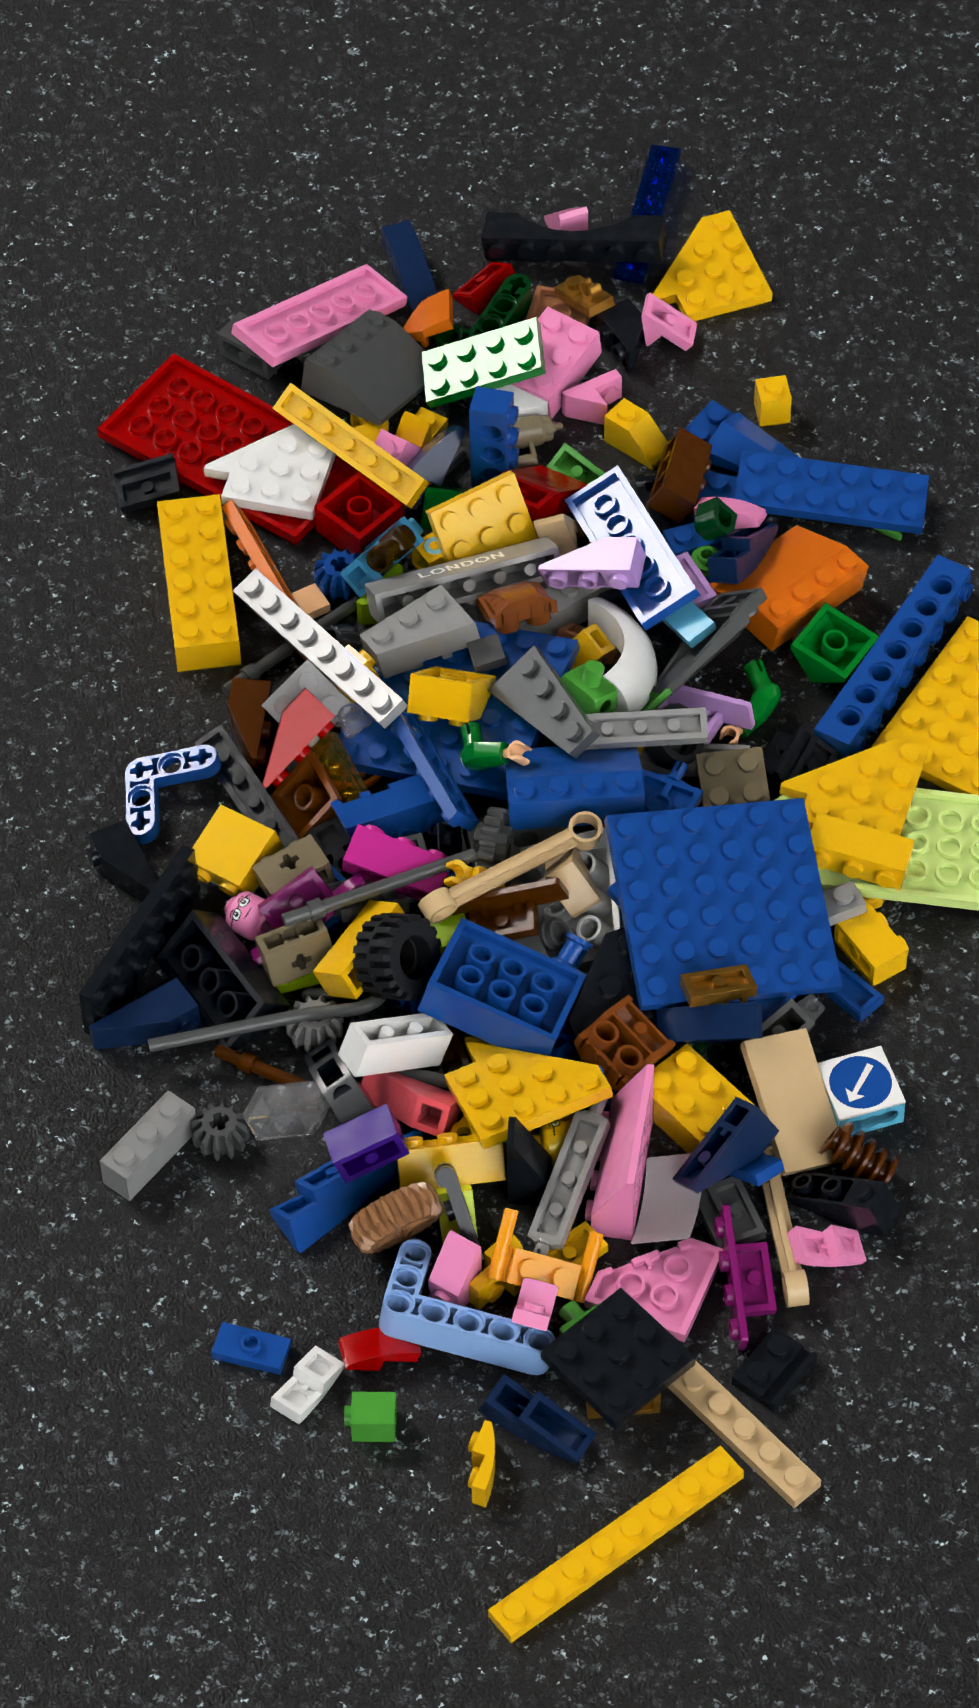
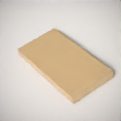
[740,1028,843,1177]

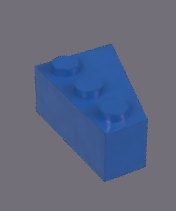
[330,775,445,841]

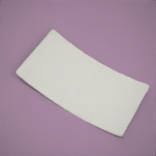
[631,1153,702,1244]

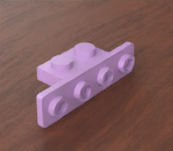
[658,685,755,745]

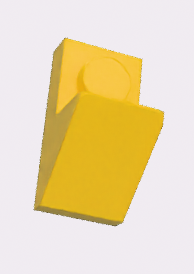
[395,407,448,448]

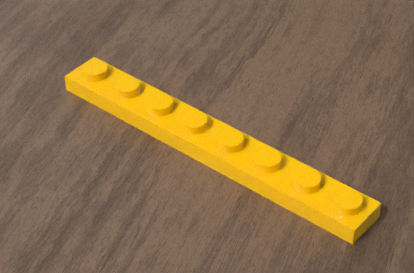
[488,1445,744,1643]

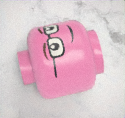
[224,891,273,941]

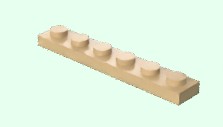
[668,1361,821,1508]

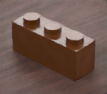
[647,427,713,524]

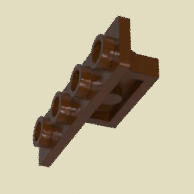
[451,877,569,940]

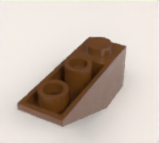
[228,678,273,777]

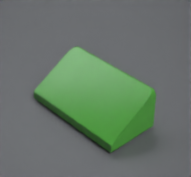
[546,443,605,484]

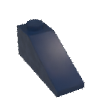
[89,977,201,1050]
[672,1097,779,1194]

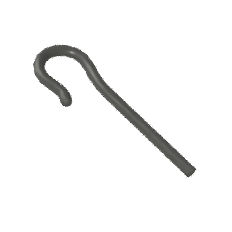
[148,987,386,1053]

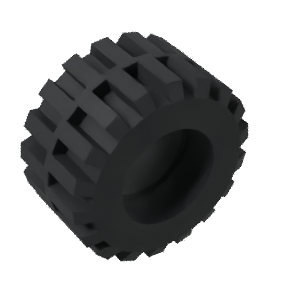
[353,913,443,1001]

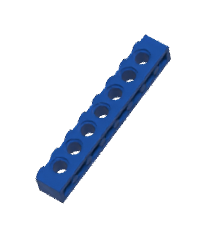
[814,555,974,760]

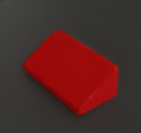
[452,262,516,315]

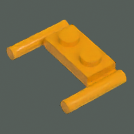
[487,1208,604,1304]

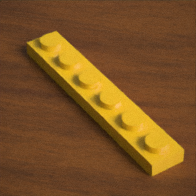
[273,383,429,509]

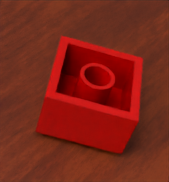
[314,472,405,555]

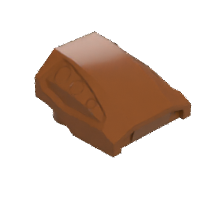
[476,581,558,634]
[574,995,676,1091]

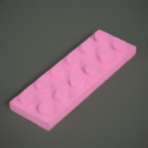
[231,264,408,367]

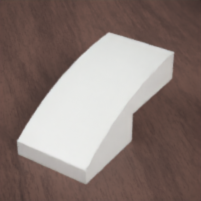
[270,1345,344,1424]

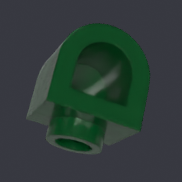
[694,497,737,541]

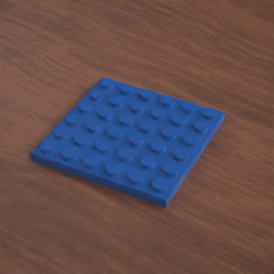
[328,621,580,801]
[604,798,842,1011]

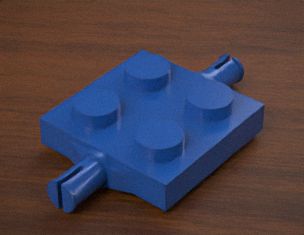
[642,761,703,812]

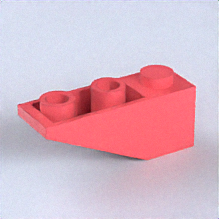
[361,1072,461,1136]

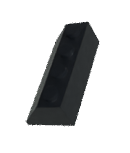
[155,910,291,1050]

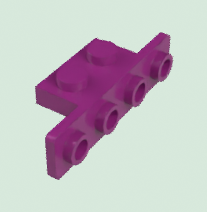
[251,866,367,965]
[714,1205,777,1351]

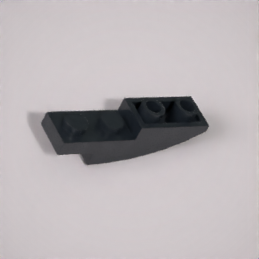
[303,1037,376,1124]

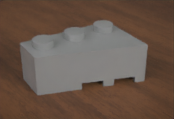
[360,584,480,679]

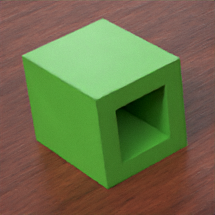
[344,1391,397,1442]

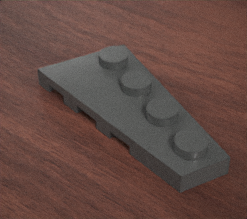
[487,646,600,758]

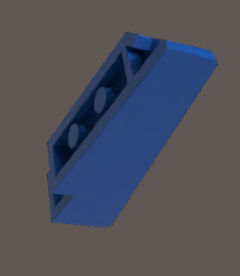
[269,1129,424,1253]

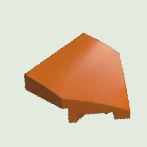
[403,289,454,347]

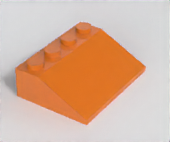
[710,525,869,652]

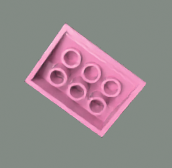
[585,1064,654,1241]

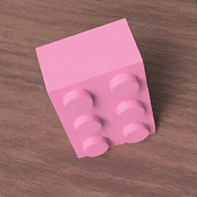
[512,306,602,420]

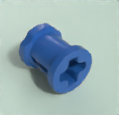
[552,931,594,970]

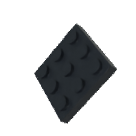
[541,1287,696,1430]

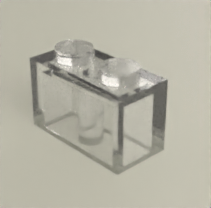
[242,1080,330,1141]

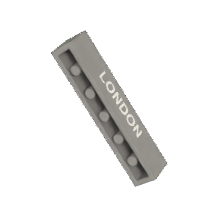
[364,536,560,623]

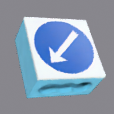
[818,1046,906,1135]

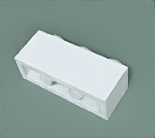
[338,1013,453,1077]

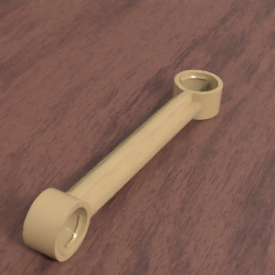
[418,811,603,924]
[762,1146,810,1308]

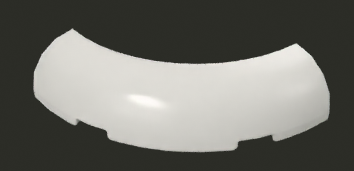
[588,597,658,712]

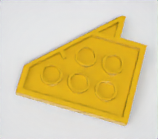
[653,210,772,321]
[779,738,929,836]
[444,1042,613,1150]

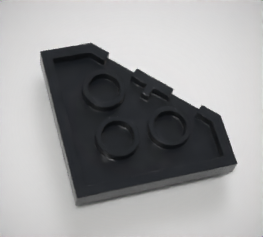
[566,927,657,1041]

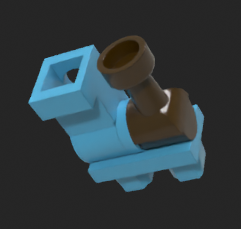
[340,516,425,598]

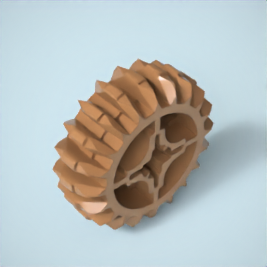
[348,1182,443,1254]

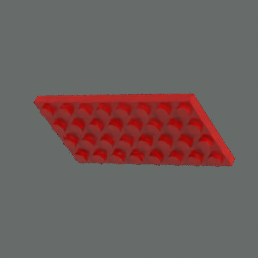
[97,353,364,545]

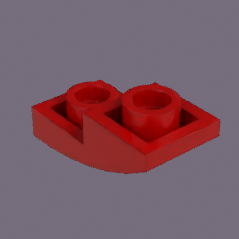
[338,1328,422,1371]

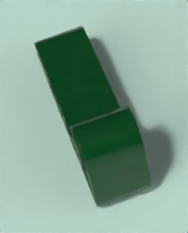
[435,273,532,348]

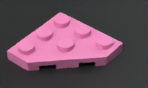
[584,1238,723,1343]

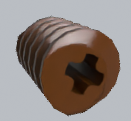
[818,1122,899,1184]

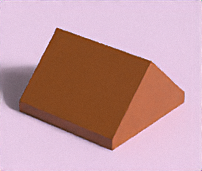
[270,751,343,839]

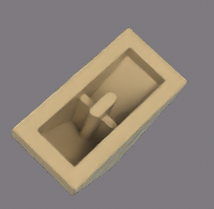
[544,848,602,918]

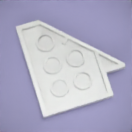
[204,419,345,520]

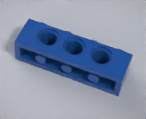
[469,386,519,489]

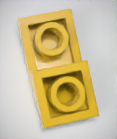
[468,1420,496,1508]

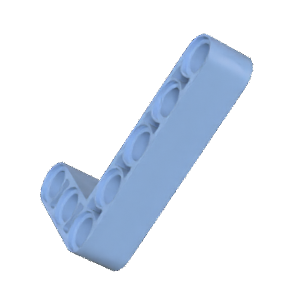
[379,1239,555,1375]

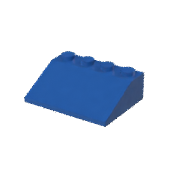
[504,746,645,830]
[417,918,587,1056]

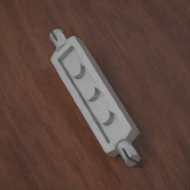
[527,1099,611,1256]

